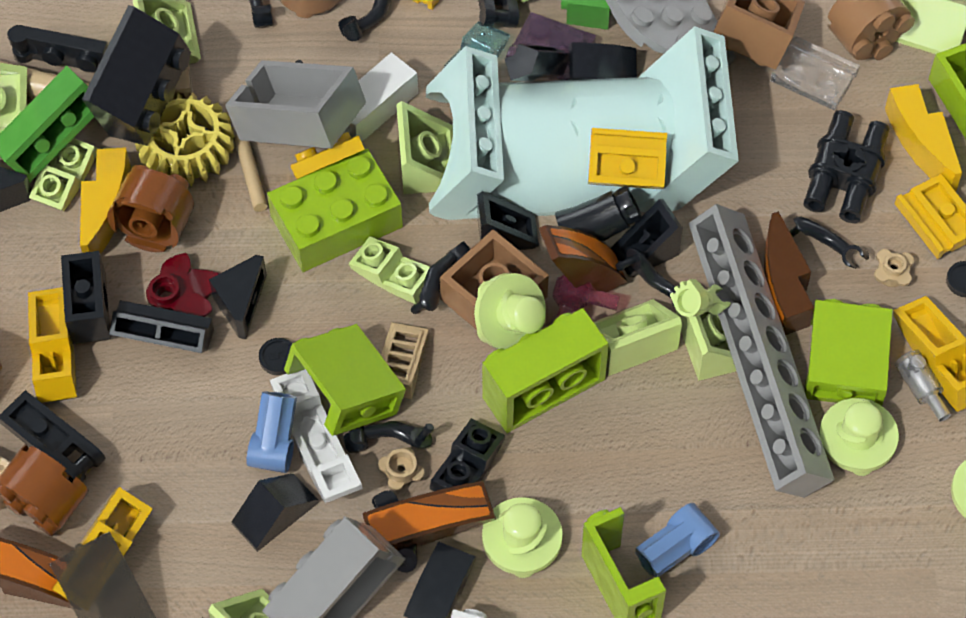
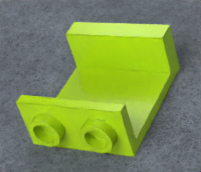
[804,299,892,406]
[284,324,406,436]
[581,507,666,618]

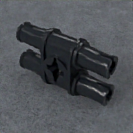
[803,110,890,224]

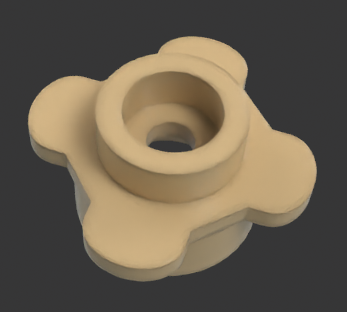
[874,249,914,287]
[378,447,425,491]

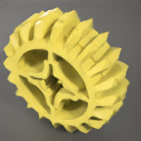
[135,92,235,186]

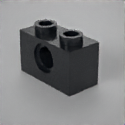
[61,251,111,344]

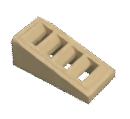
[381,322,429,399]

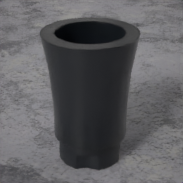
[555,186,642,242]

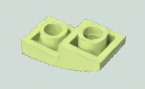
[29,138,98,212]
[349,236,430,304]

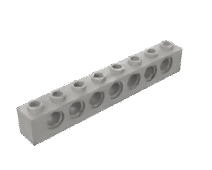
[688,204,835,498]

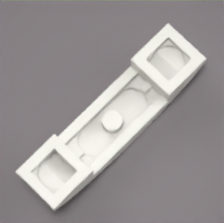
[270,369,363,503]

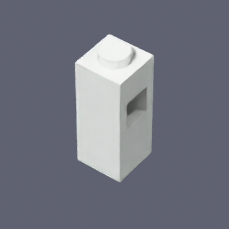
[344,52,418,142]

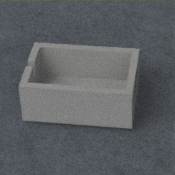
[225,60,366,149]
[262,516,405,618]

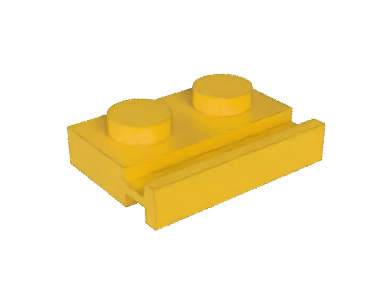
[588,128,667,189]
[290,131,365,179]
[895,174,966,259]

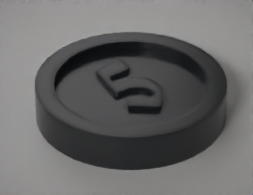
[946,261,966,297]
[259,338,292,375]

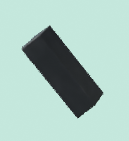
[504,44,569,81]
[109,300,214,353]

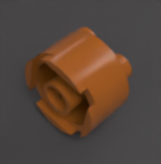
[107,165,194,252]
[0,444,89,537]

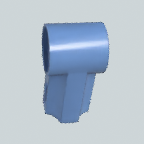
[247,391,297,474]
[635,503,720,578]

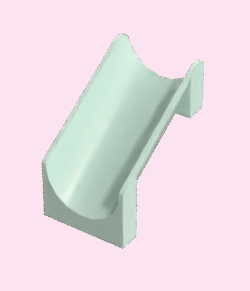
[426,26,739,220]

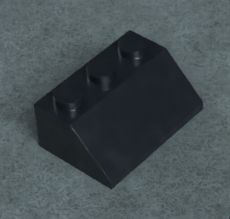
[82,5,191,146]

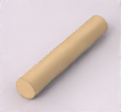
[234,135,268,212]

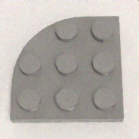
[606,0,736,66]

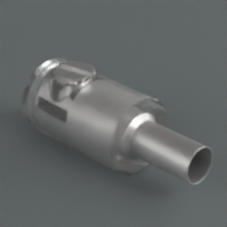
[895,350,951,422]

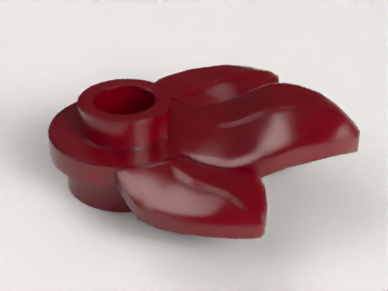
[146,253,219,317]

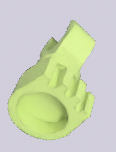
[670,279,731,317]

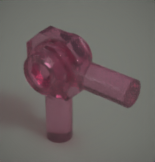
[552,275,620,319]

